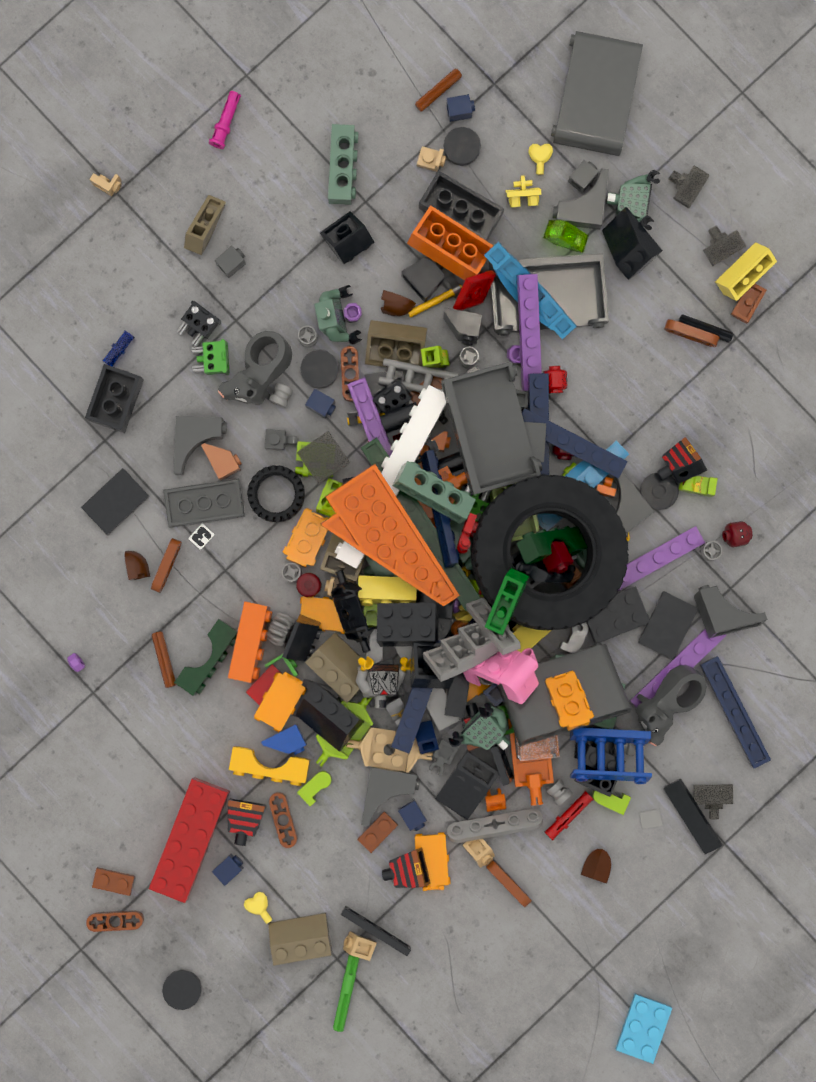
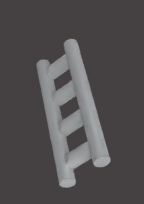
[378,358,459,393]

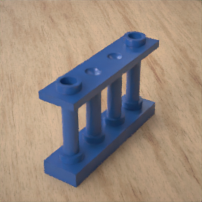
[570,728,652,784]

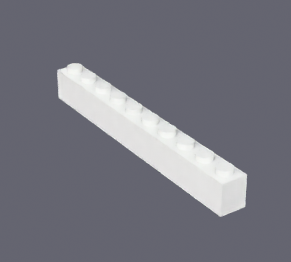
[334,385,446,569]

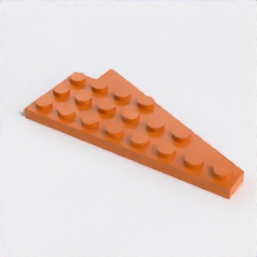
[320,464,460,606]

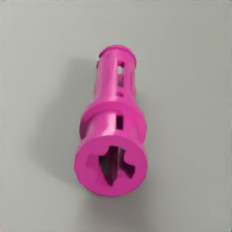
[208,91,241,149]

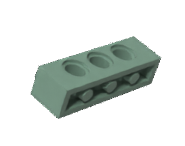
[328,124,358,205]
[392,461,476,524]

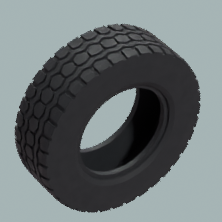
[471,475,629,630]

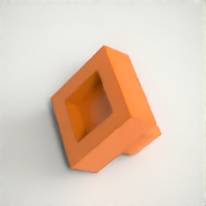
[595,477,617,498]
[485,788,506,812]

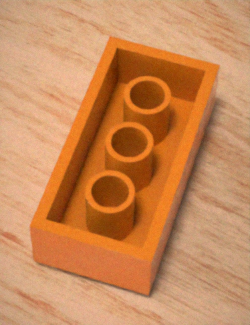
[407,205,494,280]
[228,601,273,683]

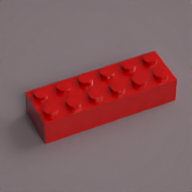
[149,777,230,903]

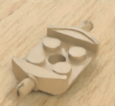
[346,727,433,773]

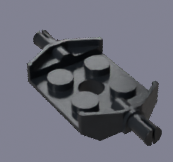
[516,555,576,583]
[331,570,375,653]

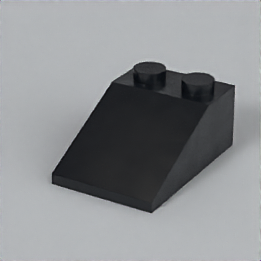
[602,207,663,280]

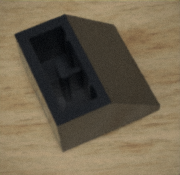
[574,744,626,797]

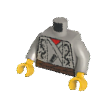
[356,656,411,709]

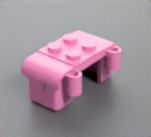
[463,648,539,704]

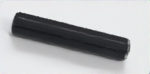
[678,315,733,343]

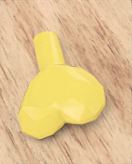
[528,144,553,175]
[244,892,272,924]

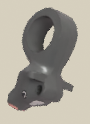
[218,331,292,405]
[636,665,707,746]

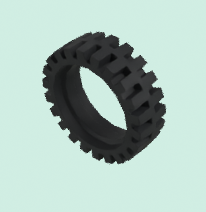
[247,465,305,523]

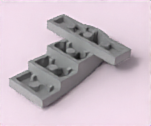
[423,598,521,682]

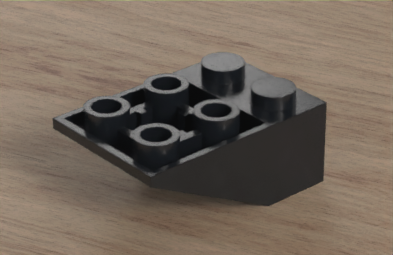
[435,750,499,820]

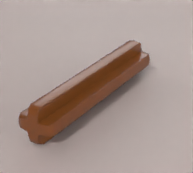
[415,68,462,111]
[152,631,176,688]

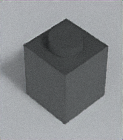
[568,160,599,193]
[215,245,246,278]

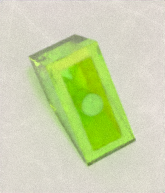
[543,220,589,253]

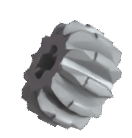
[267,613,295,647]

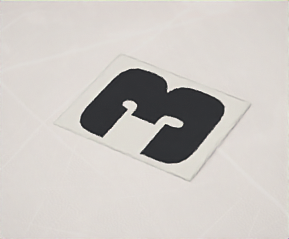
[188,523,215,550]

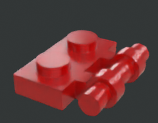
[456,513,479,554]

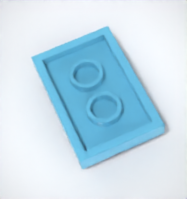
[615,993,672,1064]

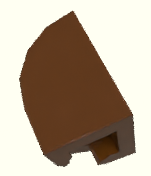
[381,290,416,317]
[125,551,150,581]
[581,849,611,884]

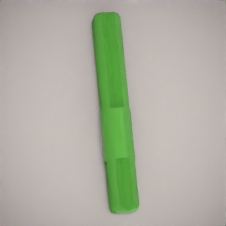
[333,955,359,1032]

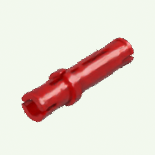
[544,791,594,841]

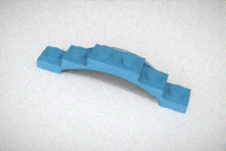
[484,241,577,339]
[537,440,629,531]

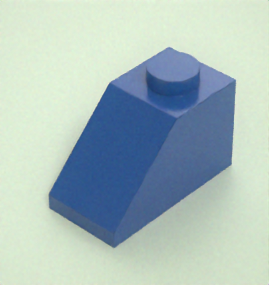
[261,724,307,755]

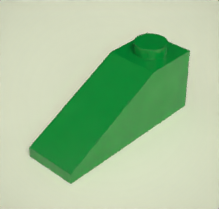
[485,568,529,635]

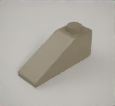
[184,195,226,255]

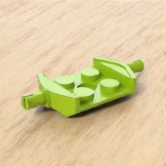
[316,697,373,767]

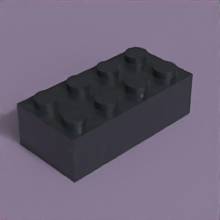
[419,170,504,241]

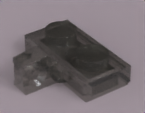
[668,165,710,208]
[703,225,746,266]
[693,784,733,819]

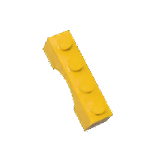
[229,746,310,786]

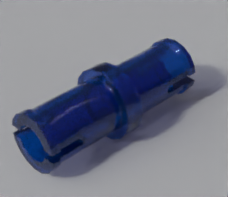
[102,330,135,367]

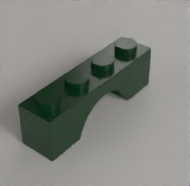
[516,526,587,564]
[174,619,238,696]

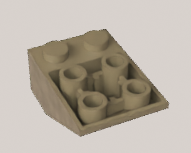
[320,534,366,582]

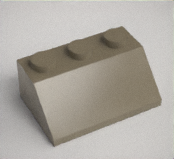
[365,320,427,369]
[305,633,362,703]
[268,913,332,966]

